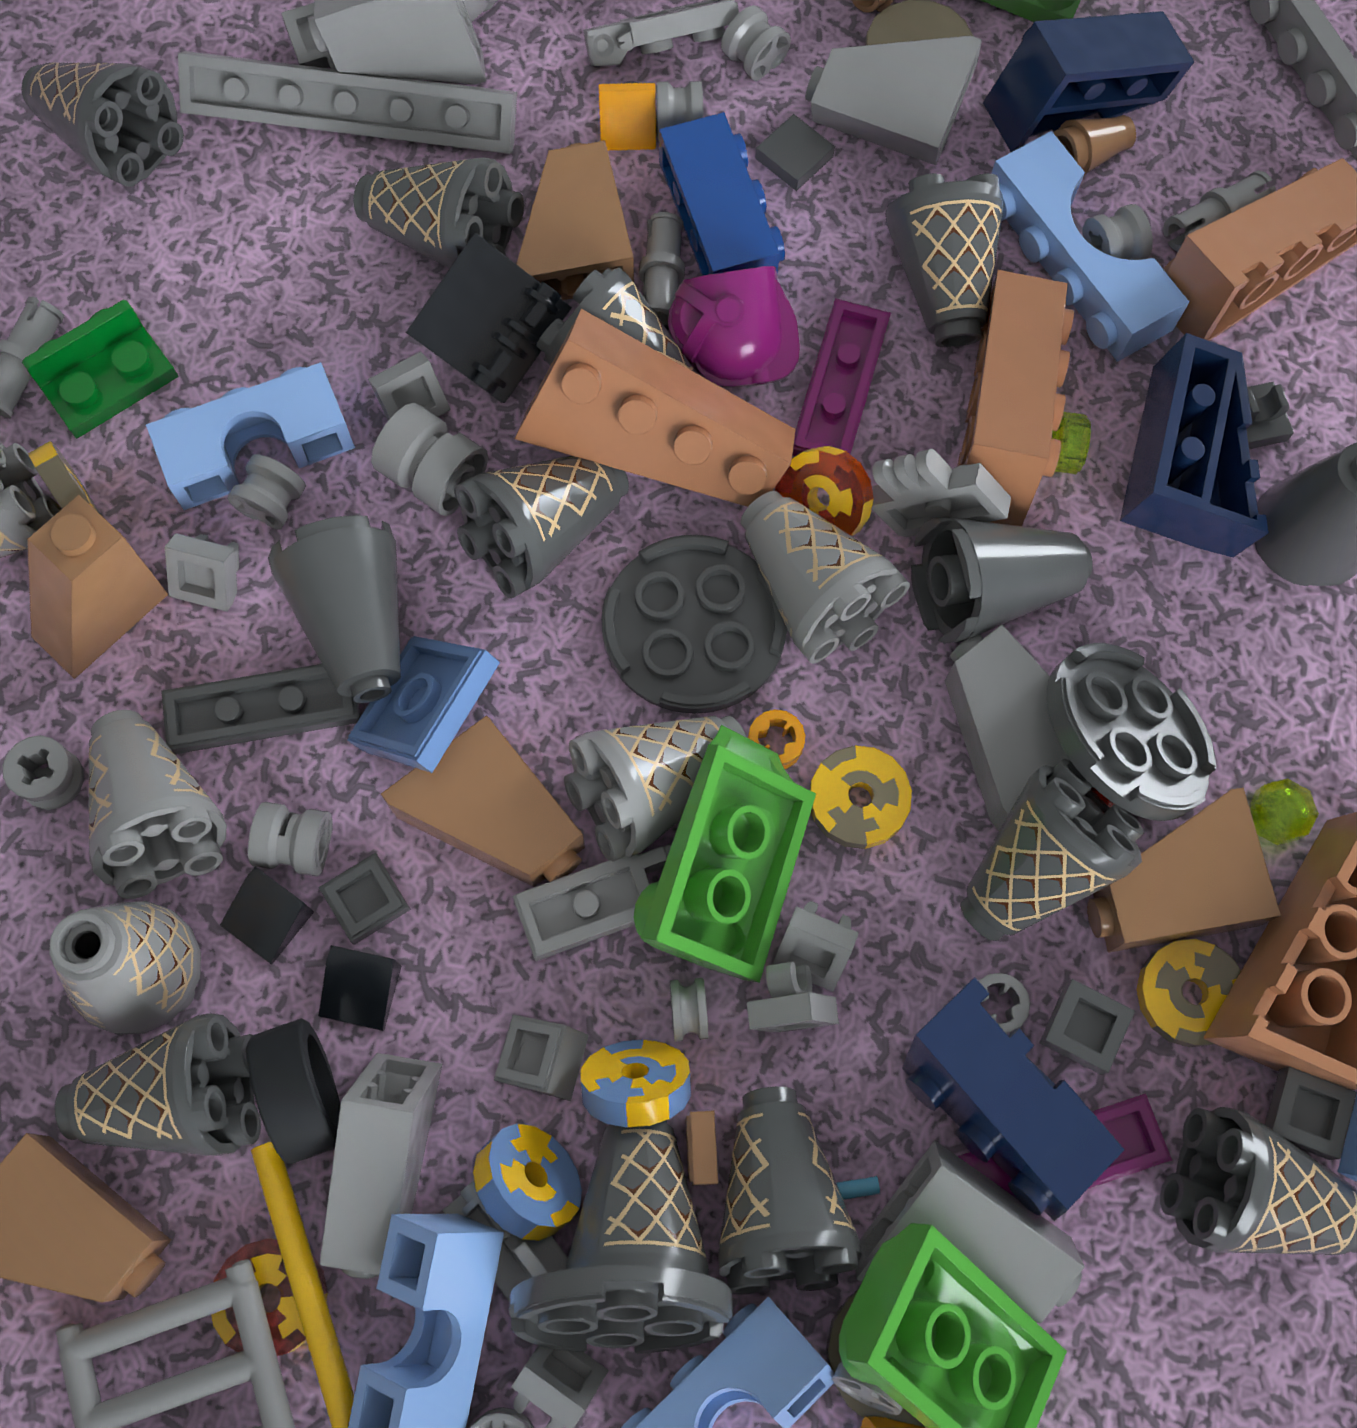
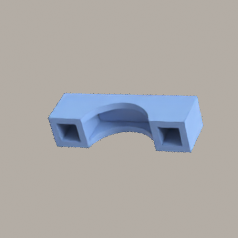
[991,131,1189,362]

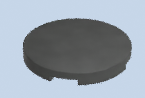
[601,535,787,714]
[1047,643,1216,821]
[509,1265,733,1354]

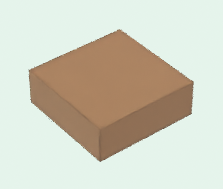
[685,1111,718,1186]

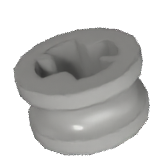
[978,973,1030,1034]
[670,978,708,1042]

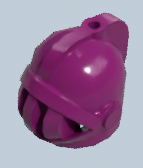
[668,266,800,388]

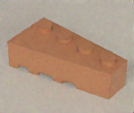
[1163,158,1357,341]
[957,270,1074,526]
[514,309,796,507]
[1203,812,1357,1090]

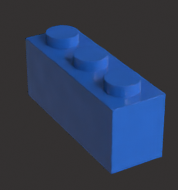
[659,112,785,276]

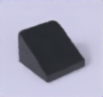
[220,866,314,965]
[318,945,402,1031]

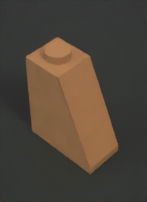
[516,141,634,300]
[27,495,168,679]
[381,715,585,887]
[1087,787,1281,953]
[0,1133,171,1303]

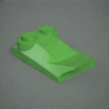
[634,725,816,983]
[839,1223,1067,1428]

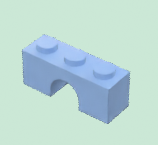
[146,362,355,510]
[348,1214,504,1428]
[621,1297,834,1428]

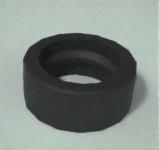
[247,1018,341,1164]

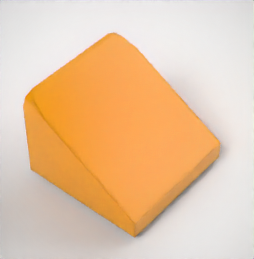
[598,83,656,150]

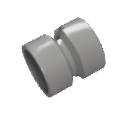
[371,403,489,516]

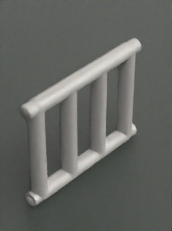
[56,1259,295,1428]

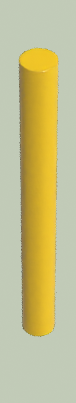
[251,1142,355,1428]

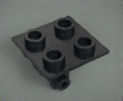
[406,233,572,403]

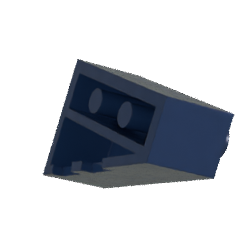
[983,11,1194,152]
[1120,333,1269,558]
[902,977,1125,1221]

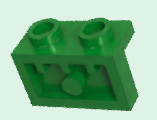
[22,300,179,439]

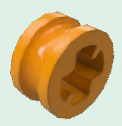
[748,709,806,769]

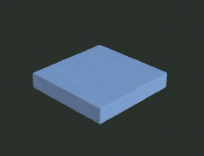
[347,636,500,773]

